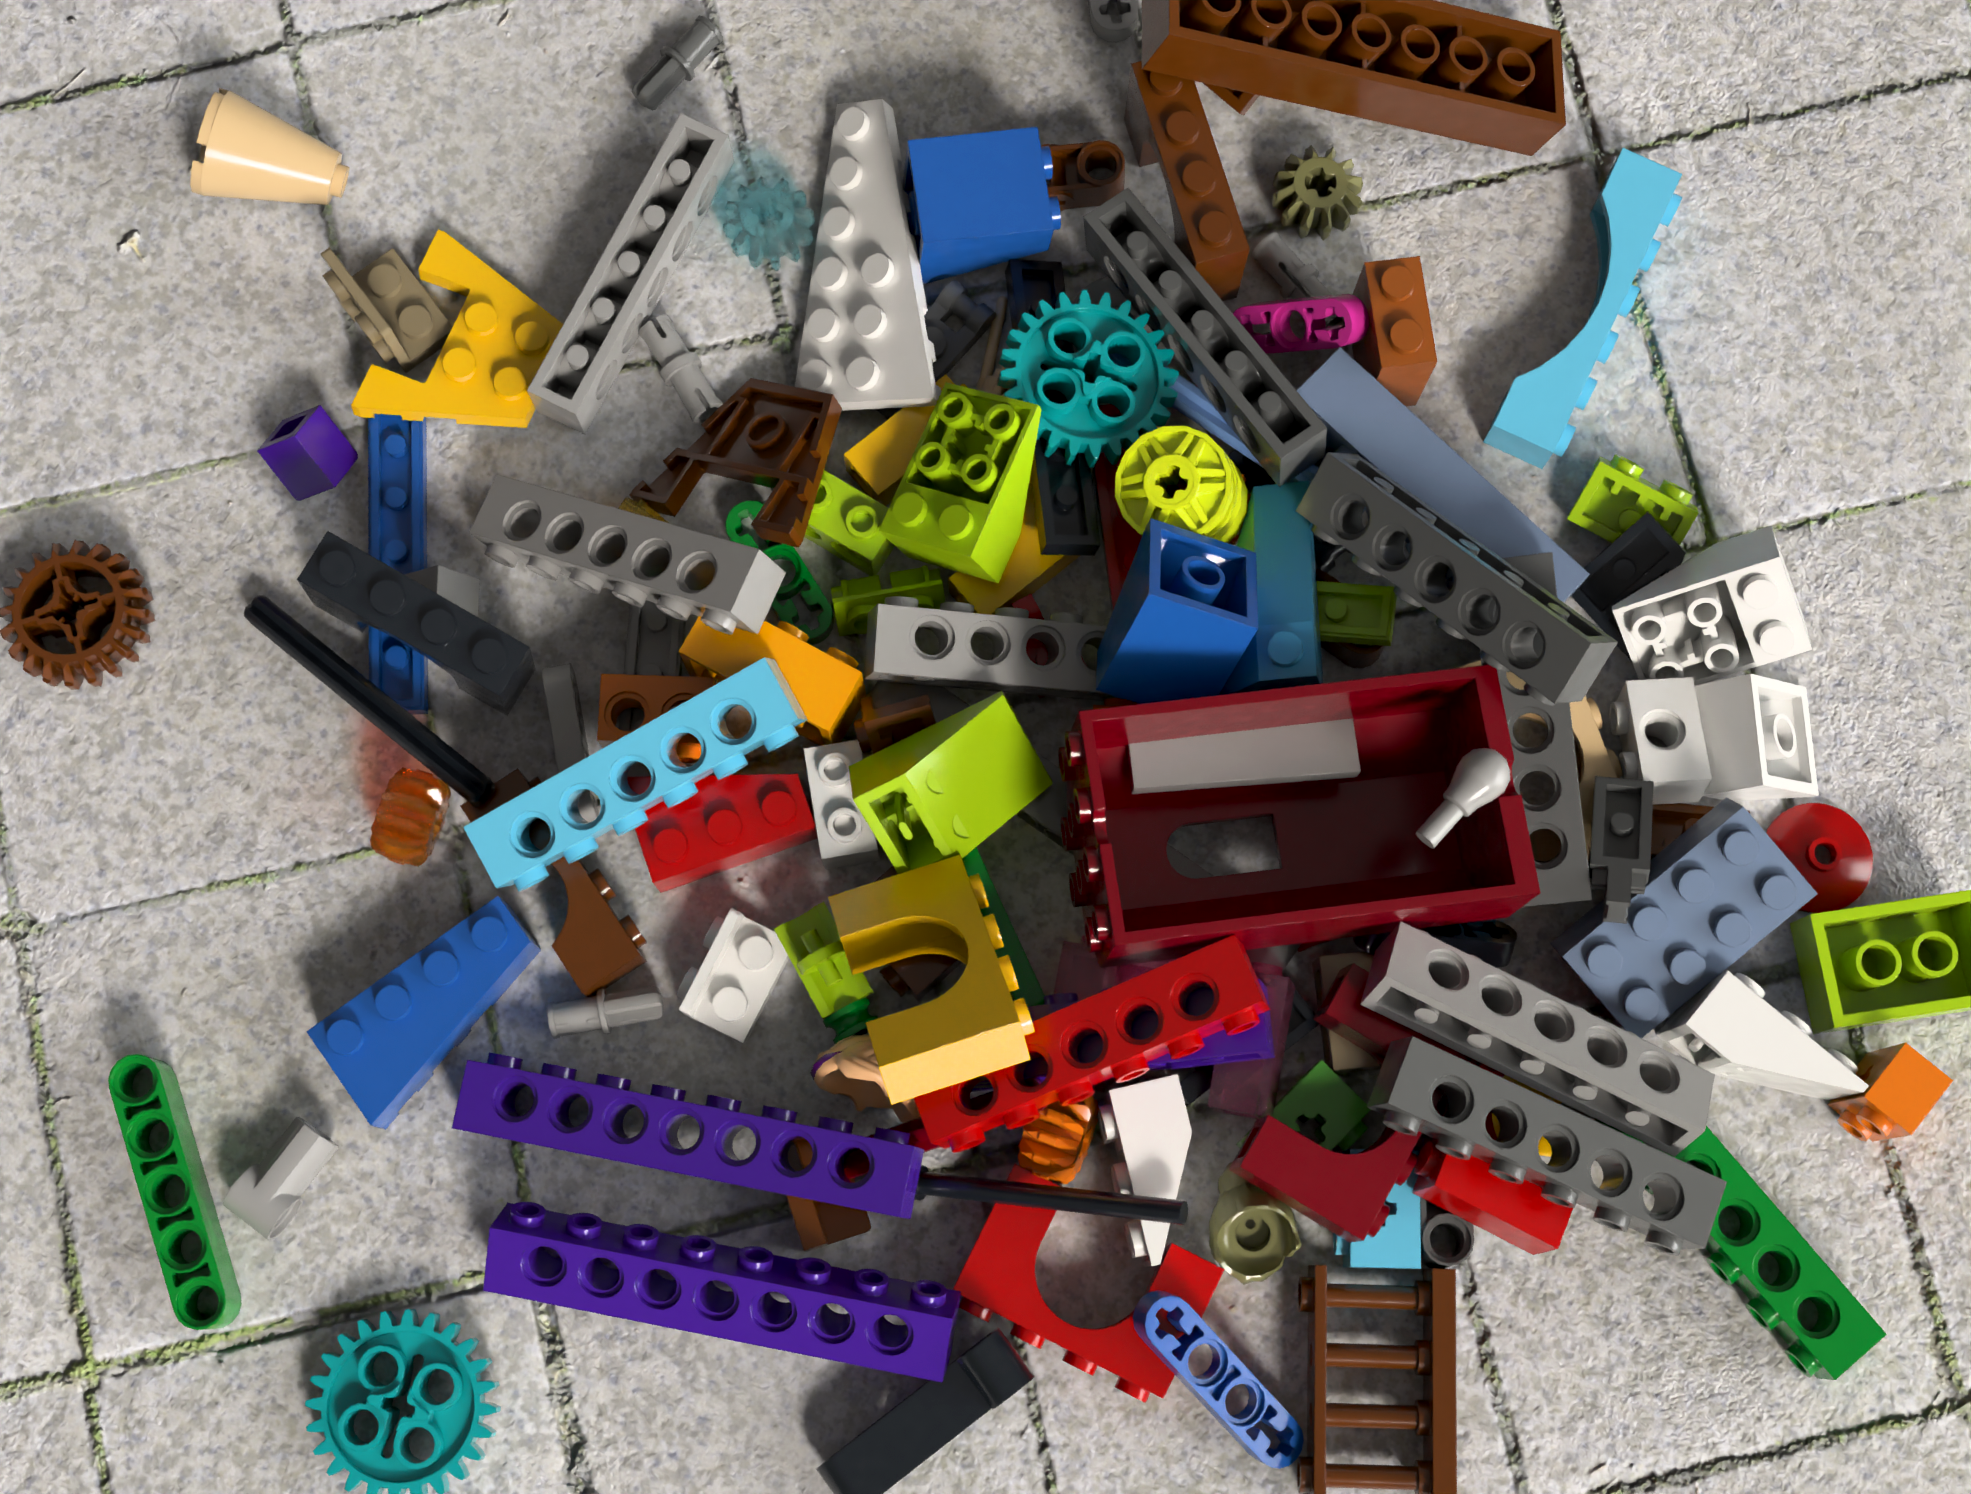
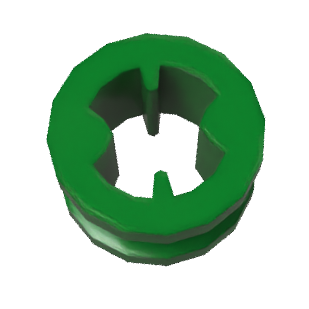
[823,997,878,1044]

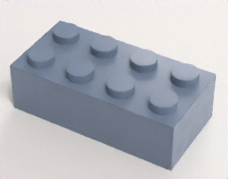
[1550,797,1818,1038]

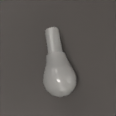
[1416,748,1510,848]

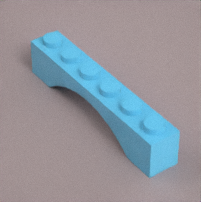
[1483,148,1682,469]

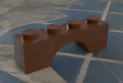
[460,768,647,997]

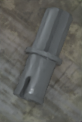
[632,15,723,111]

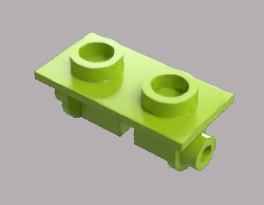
[831,565,945,636]

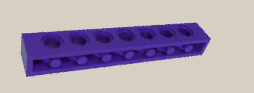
[452,1052,924,1219]
[483,1202,961,1382]

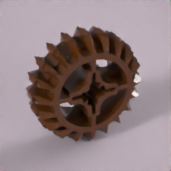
[0,540,156,690]

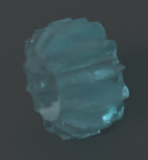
[723,176,815,271]

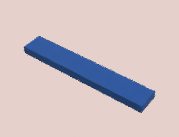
[368,414,428,715]

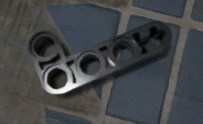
[816,1327,1035,1494]

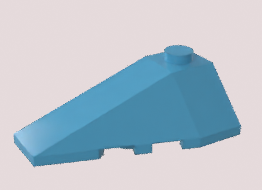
[1219,480,1323,695]

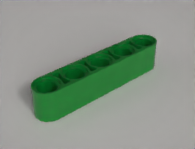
[108,1054,242,1330]

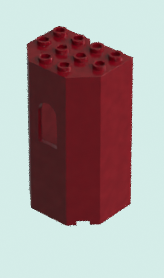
[1058,665,1541,968]

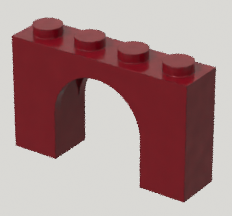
[1229,963,1472,1242]

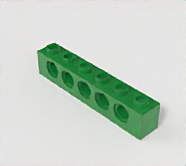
[1594,1118,1887,1380]

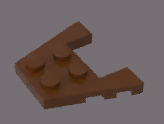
[629,378,842,548]

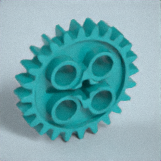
[997,290,1179,468]
[305,1309,501,1494]

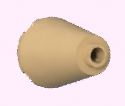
[190,88,350,205]

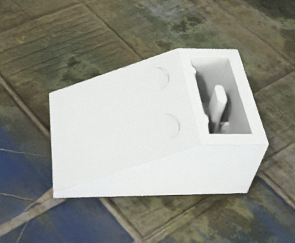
[1612,525,1812,686]
[1656,971,1869,1100]
[1097,1074,1192,1267]

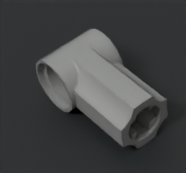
[223,1117,339,1240]

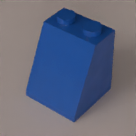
[902,127,1061,284]
[1096,518,1258,704]

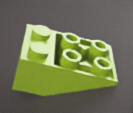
[878,382,1042,584]
[848,691,1053,874]

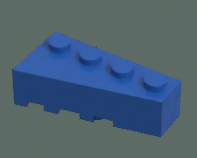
[306,896,541,1130]

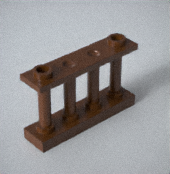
[1297,1265,1457,1494]

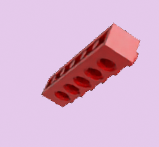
[914,934,1271,1153]

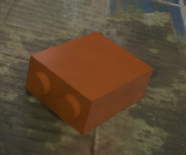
[1352,256,1437,407]

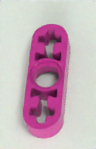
[1233,294,1369,354]

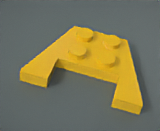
[351,229,563,428]

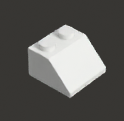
[1695,674,1818,801]

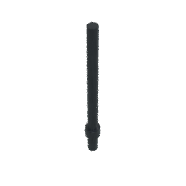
[855,1165,1188,1225]

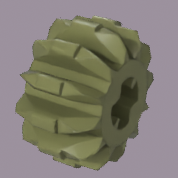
[1271,145,1363,241]

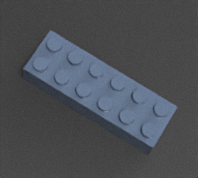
[1296,347,1590,603]

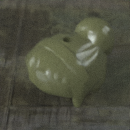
[1208,1162,1301,1285]

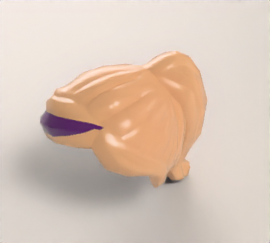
[810,1035,921,1123]

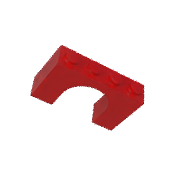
[1412,1059,1573,1255]
[953,1164,1225,1403]

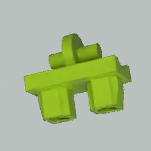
[774,901,874,1020]

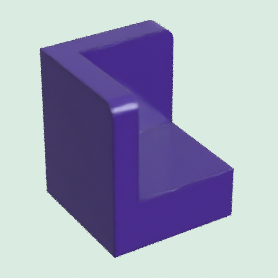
[257,405,358,501]

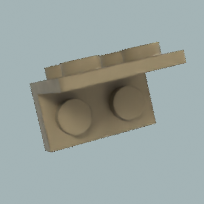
[320,247,453,373]

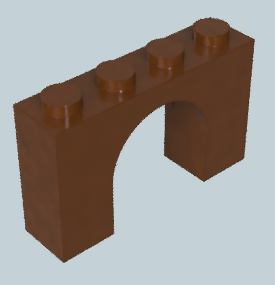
[1124,61,1250,301]

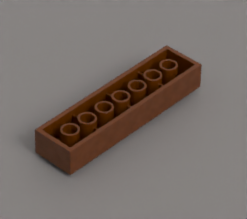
[1142,0,1566,156]

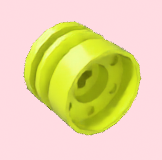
[1115,425,1248,543]

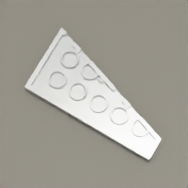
[795,99,942,411]

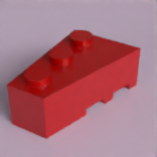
[627,774,818,893]

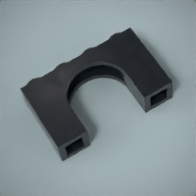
[297,531,536,716]

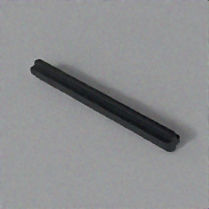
[244,595,496,807]

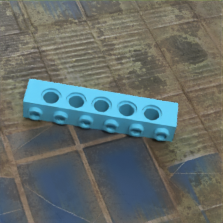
[463,657,808,892]

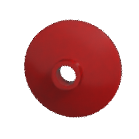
[1766,803,1873,914]

